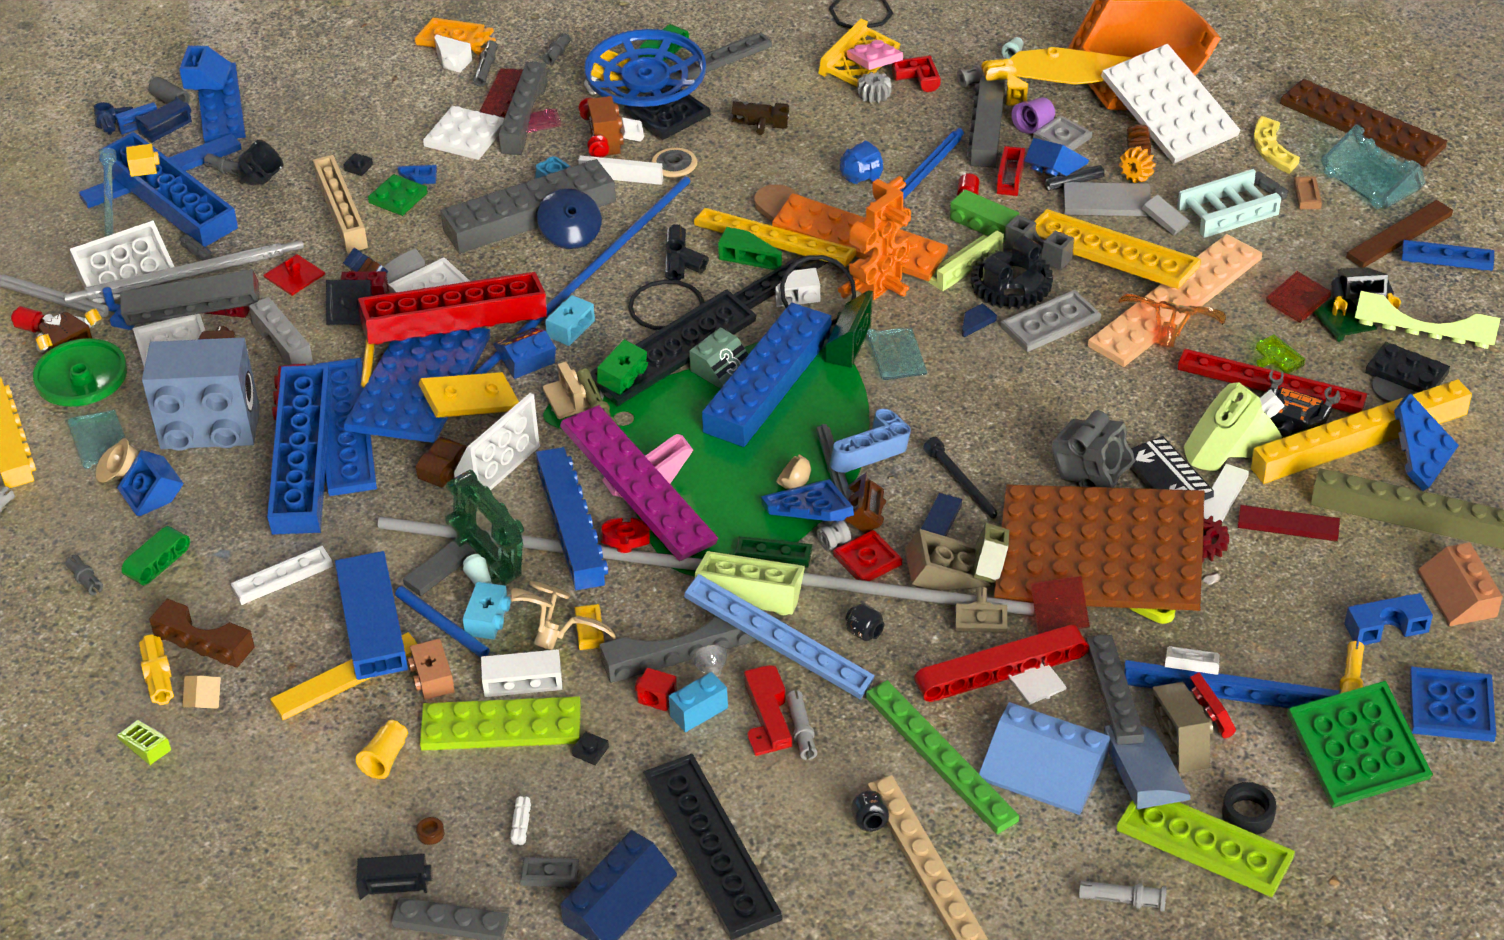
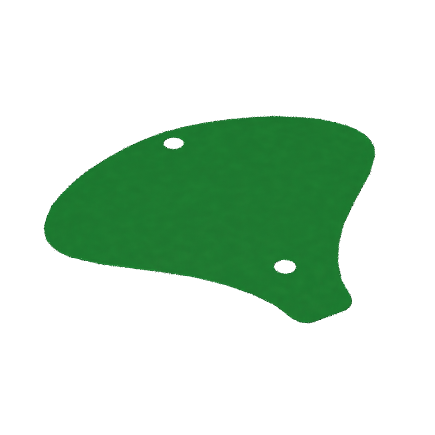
[543,342,870,577]

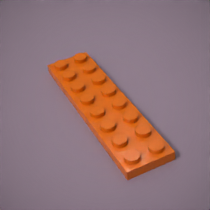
[772,193,948,281]

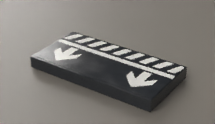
[1130,436,1214,501]

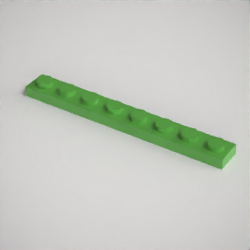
[866,680,1019,835]

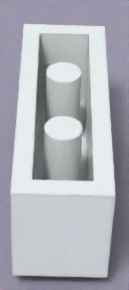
[481,649,562,697]

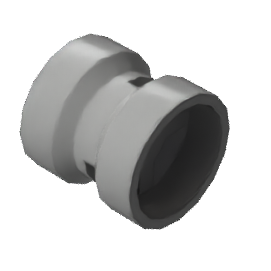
[817,520,851,551]

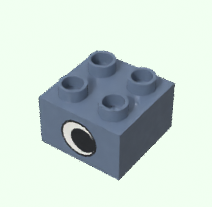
[142,338,260,450]

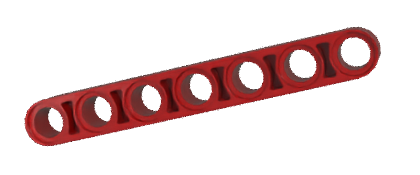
[914,625,1089,702]

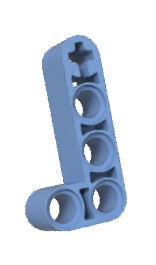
[830,409,911,473]

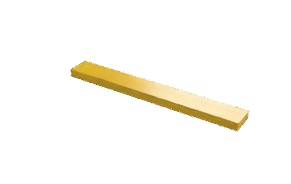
[694,208,856,267]

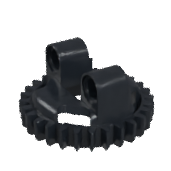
[971,235,1053,310]

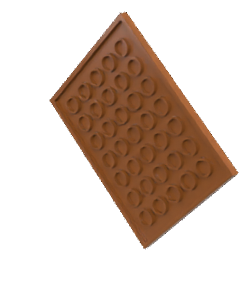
[994,484,1205,611]

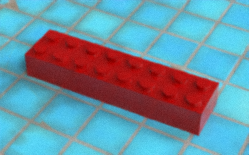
[358,272,547,344]

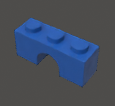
[1344,593,1433,647]

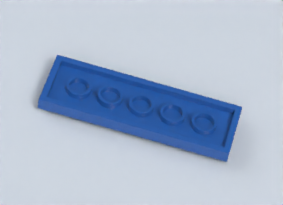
[198,62,246,143]

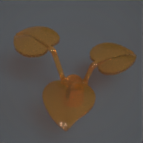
[1118,294,1226,348]

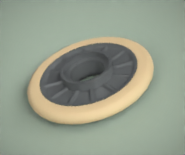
[652,148,697,177]

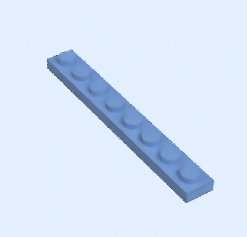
[684,574,875,700]

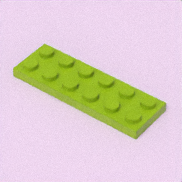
[420,696,581,751]
[1117,800,1295,897]

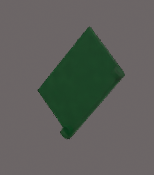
[1300,290,1377,342]

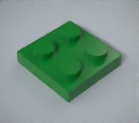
[368,174,428,216]

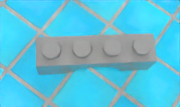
[249,297,314,365]

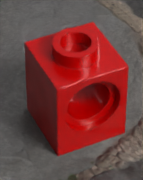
[635,667,677,712]

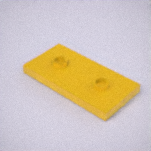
[418,372,519,418]

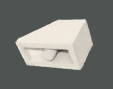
[434,34,472,73]

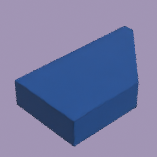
[398,165,437,184]

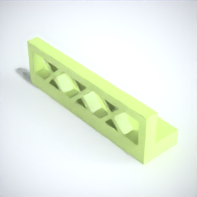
[925,231,1004,291]

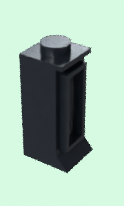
[356,853,433,900]

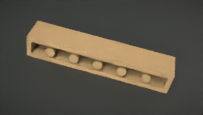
[313,155,368,253]

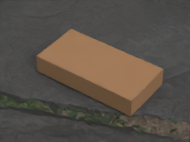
[1293,176,1322,209]

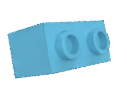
[545,295,595,346]
[463,582,511,640]

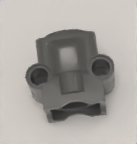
[1052,410,1135,488]

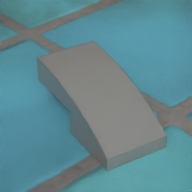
[384,248,425,284]

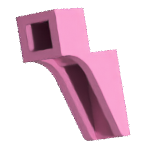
[602,434,693,498]

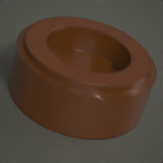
[416,817,445,845]

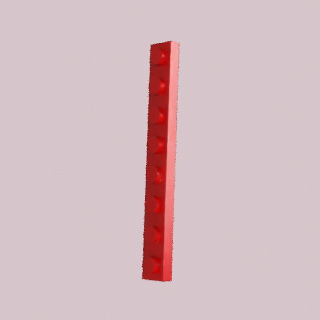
[1177,349,1368,414]

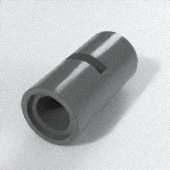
[148,77,190,104]

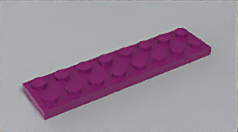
[560,405,718,561]

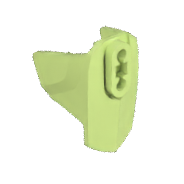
[1184,383,1282,471]

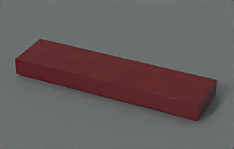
[1237,505,1340,542]

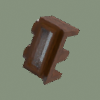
[845,472,886,534]

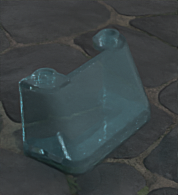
[1321,124,1425,209]

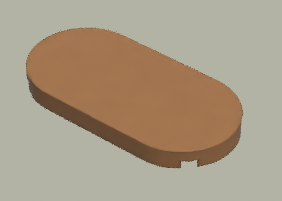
[754,184,801,222]

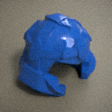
[840,140,883,184]

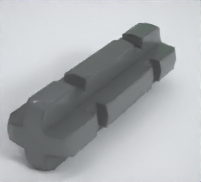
[1254,171,1288,200]
[180,234,212,261]

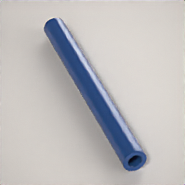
[395,586,490,658]

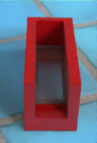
[997,146,1026,196]

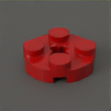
[601,518,650,553]

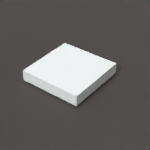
[1165,646,1219,674]

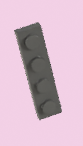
[392,898,509,940]

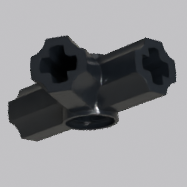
[665,224,709,280]

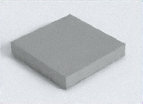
[1033,115,1092,150]

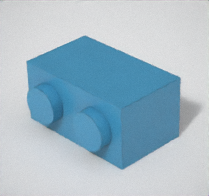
[669,672,728,732]

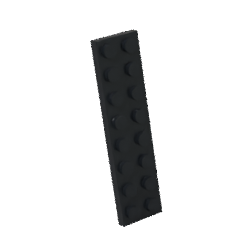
[590,289,757,407]
[643,753,783,940]

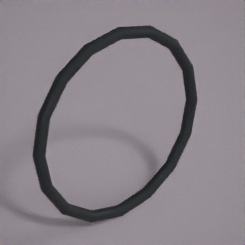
[780,255,856,325]
[628,279,705,330]

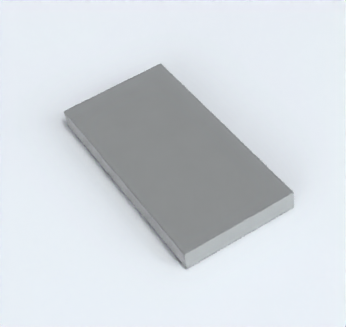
[1064,182,1151,216]
[1001,290,1101,352]

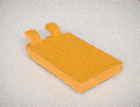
[415,17,496,55]

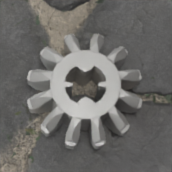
[858,72,892,103]

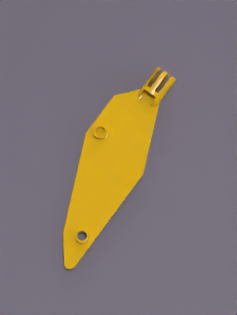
[981,47,1132,84]

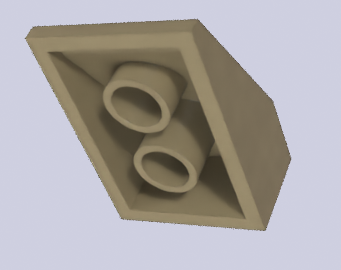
[905,529,991,590]

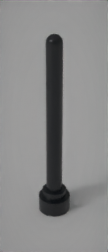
[923,436,998,518]

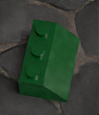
[823,290,873,368]

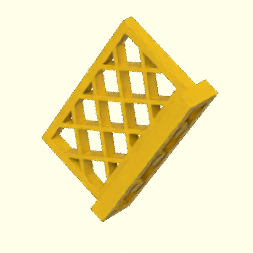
[818,18,901,87]

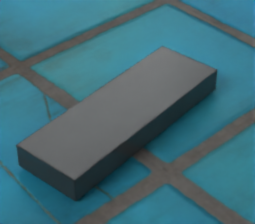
[403,538,475,596]

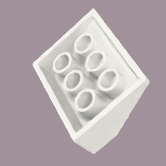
[70,221,174,304]
[454,393,540,501]

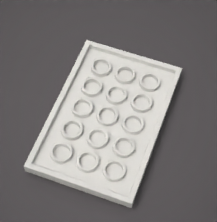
[1101,44,1240,164]

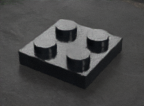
[326,280,372,325]

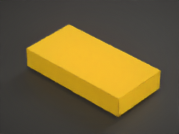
[574,604,605,650]

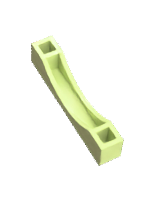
[1355,291,1501,349]

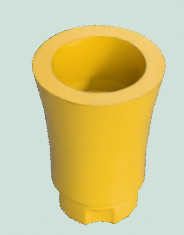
[356,720,408,779]

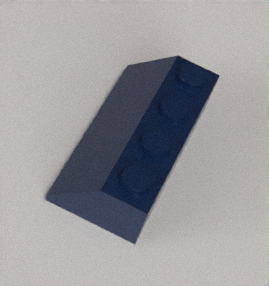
[561,830,677,940]

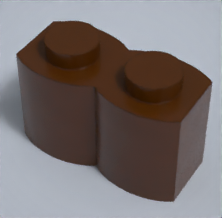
[416,437,466,488]

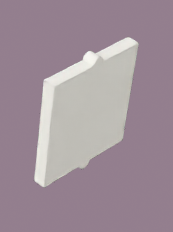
[1008,663,1066,705]

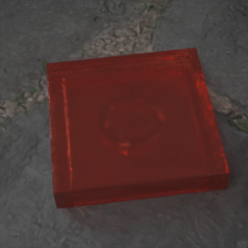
[1266,271,1331,323]
[1031,576,1090,634]

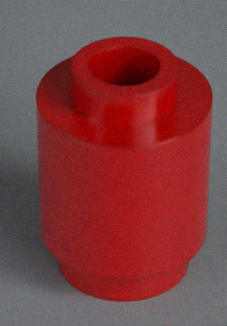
[957,173,980,196]
[11,306,45,333]

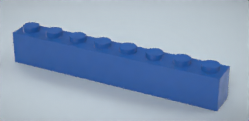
[536,447,608,591]

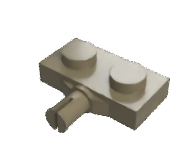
[956,587,1007,632]

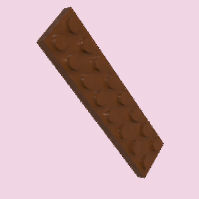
[1280,79,1448,167]

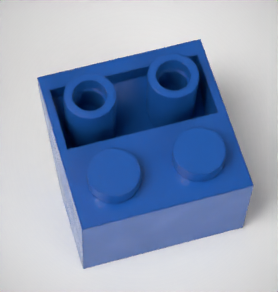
[179,46,232,90]

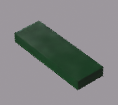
[735,536,812,568]

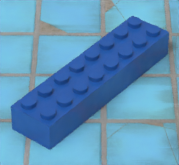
[99,132,238,247]
[702,302,832,447]
[267,365,332,535]

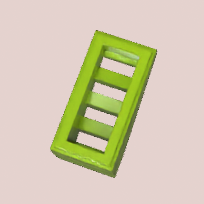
[117,720,171,765]

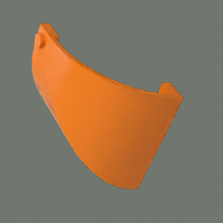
[1068,0,1221,110]

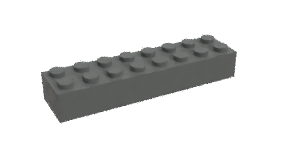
[440,159,616,254]

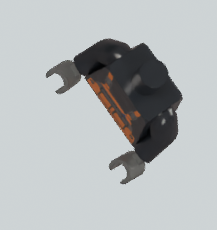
[1267,370,1340,439]

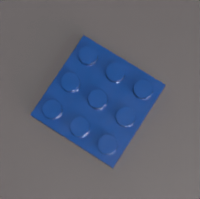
[1410,667,1496,742]

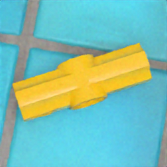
[139,634,174,705]

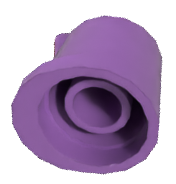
[1011,97,1055,134]

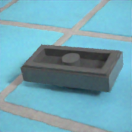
[520,857,579,887]

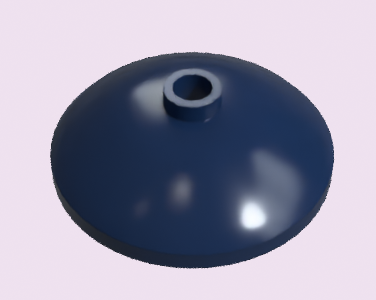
[537,188,602,249]

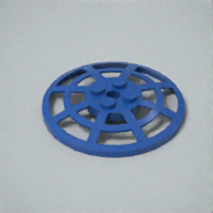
[585,29,706,107]

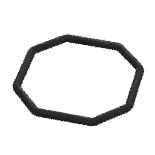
[829,0,893,29]

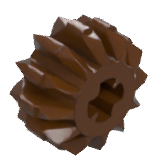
[1126,124,1151,156]

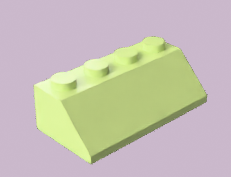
[695,551,805,615]

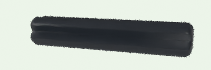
[1044,165,1105,191]

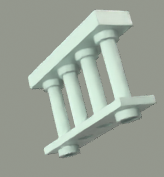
[1177,169,1281,238]

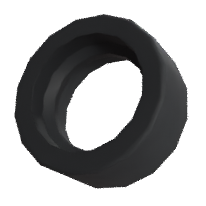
[1222,782,1277,835]

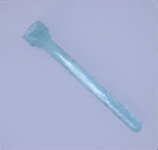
[99,148,116,237]

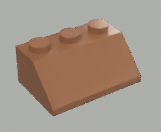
[1418,542,1503,626]

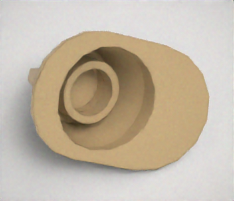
[95,438,139,483]

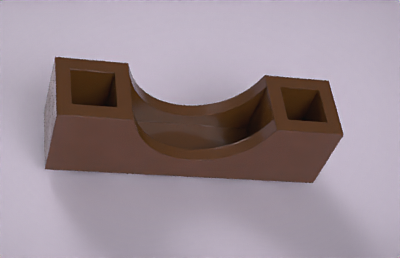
[149,598,255,668]

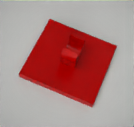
[263,254,326,296]

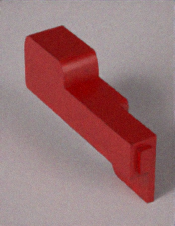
[744,665,792,756]

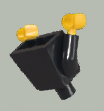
[1331,267,1401,316]

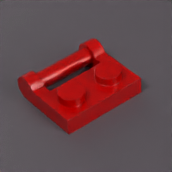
[1190,672,1236,738]

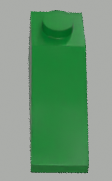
[718,227,782,270]

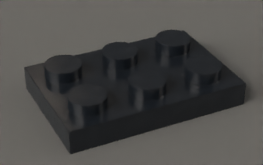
[1365,341,1450,392]

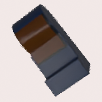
[343,248,388,274]

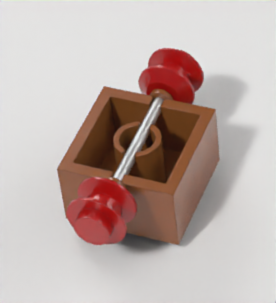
[578,96,624,158]

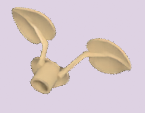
[510,581,616,650]

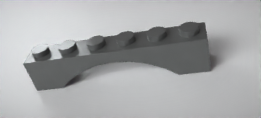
[499,61,548,155]
[600,616,757,683]

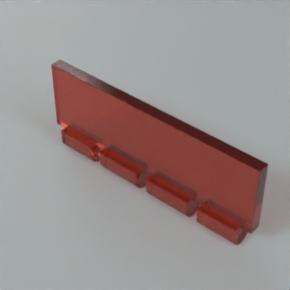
[479,68,523,118]

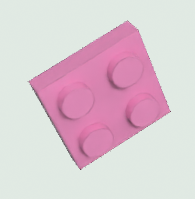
[847,40,903,70]

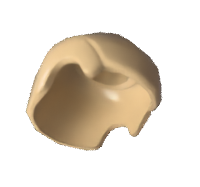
[776,455,811,490]

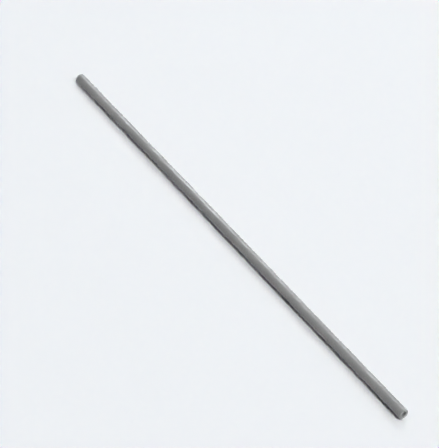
[378,516,1035,616]

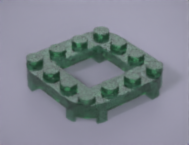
[445,469,524,586]

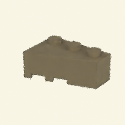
[1153,682,1213,773]

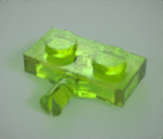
[1256,334,1305,374]

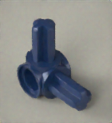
[94,102,133,135]

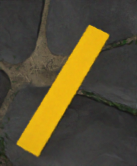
[270,632,418,720]

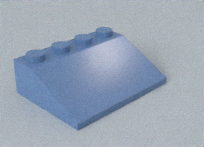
[979,702,1110,815]

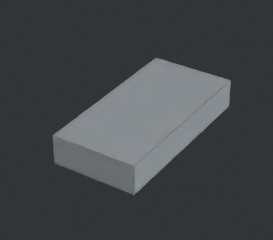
[1142,195,1189,236]

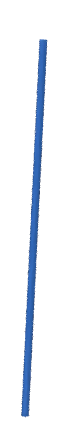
[473,176,691,374]

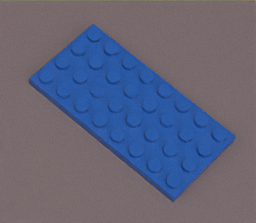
[344,327,491,443]

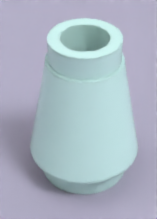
[1002,37,1023,59]
[463,554,492,585]

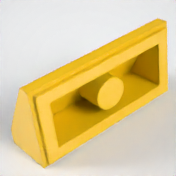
[1006,73,1028,106]

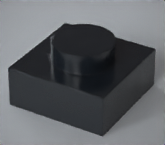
[343,153,373,176]
[572,731,609,766]

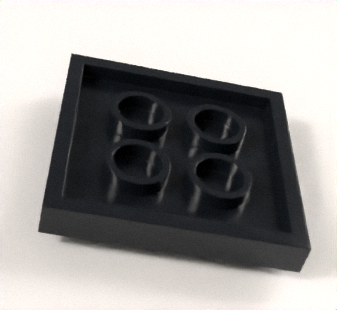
[624,85,711,140]

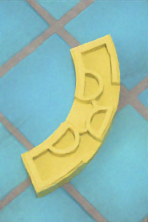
[1254,116,1300,174]

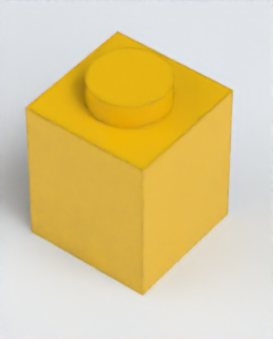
[126,144,160,177]

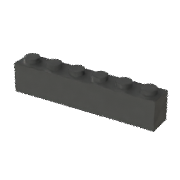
[967,76,1005,168]
[120,269,260,326]

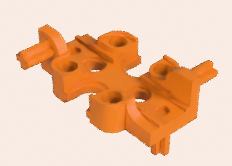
[838,176,911,300]

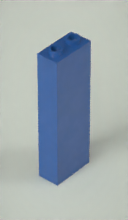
[335,551,408,680]

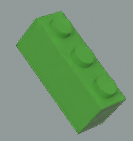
[950,189,1019,243]

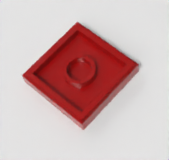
[833,530,903,581]

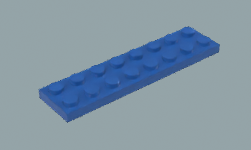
[316,357,377,496]

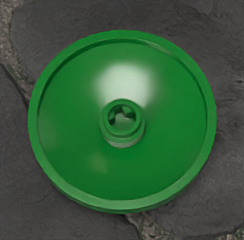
[33,338,127,407]

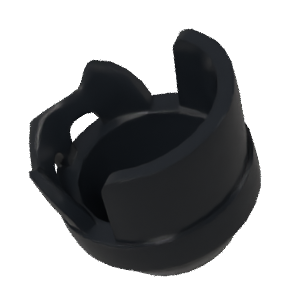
[237,139,284,185]

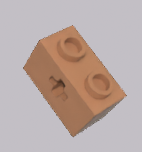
[407,639,455,700]

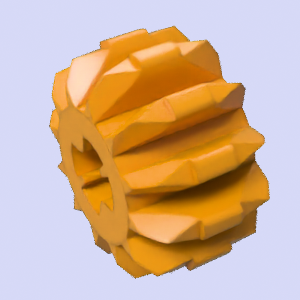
[1118,146,1156,183]

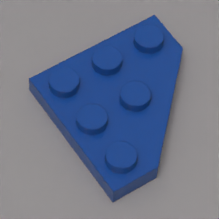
[1394,393,1459,491]
[761,479,854,521]

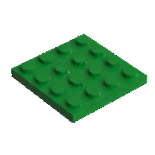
[1287,681,1433,808]

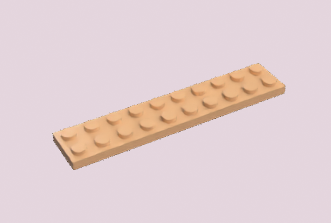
[1088,234,1262,367]

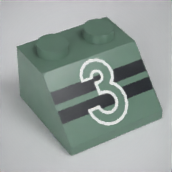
[689,327,749,389]

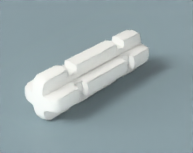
[510,796,531,845]

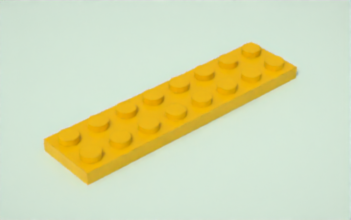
[1034,209,1201,289]

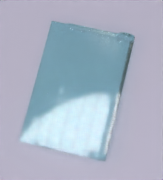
[867,328,927,380]
[68,410,125,469]

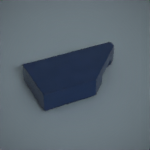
[962,303,997,337]

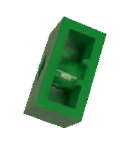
[597,339,648,395]

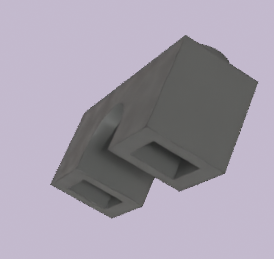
[1005,215,1074,270]

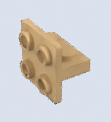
[543,362,590,419]

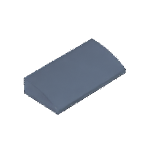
[1104,725,1190,809]

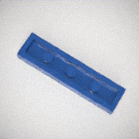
[1402,240,1494,271]

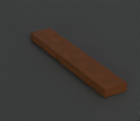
[1346,200,1453,267]

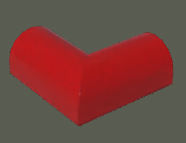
[892,56,941,92]

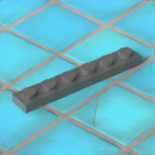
[1086,635,1144,745]

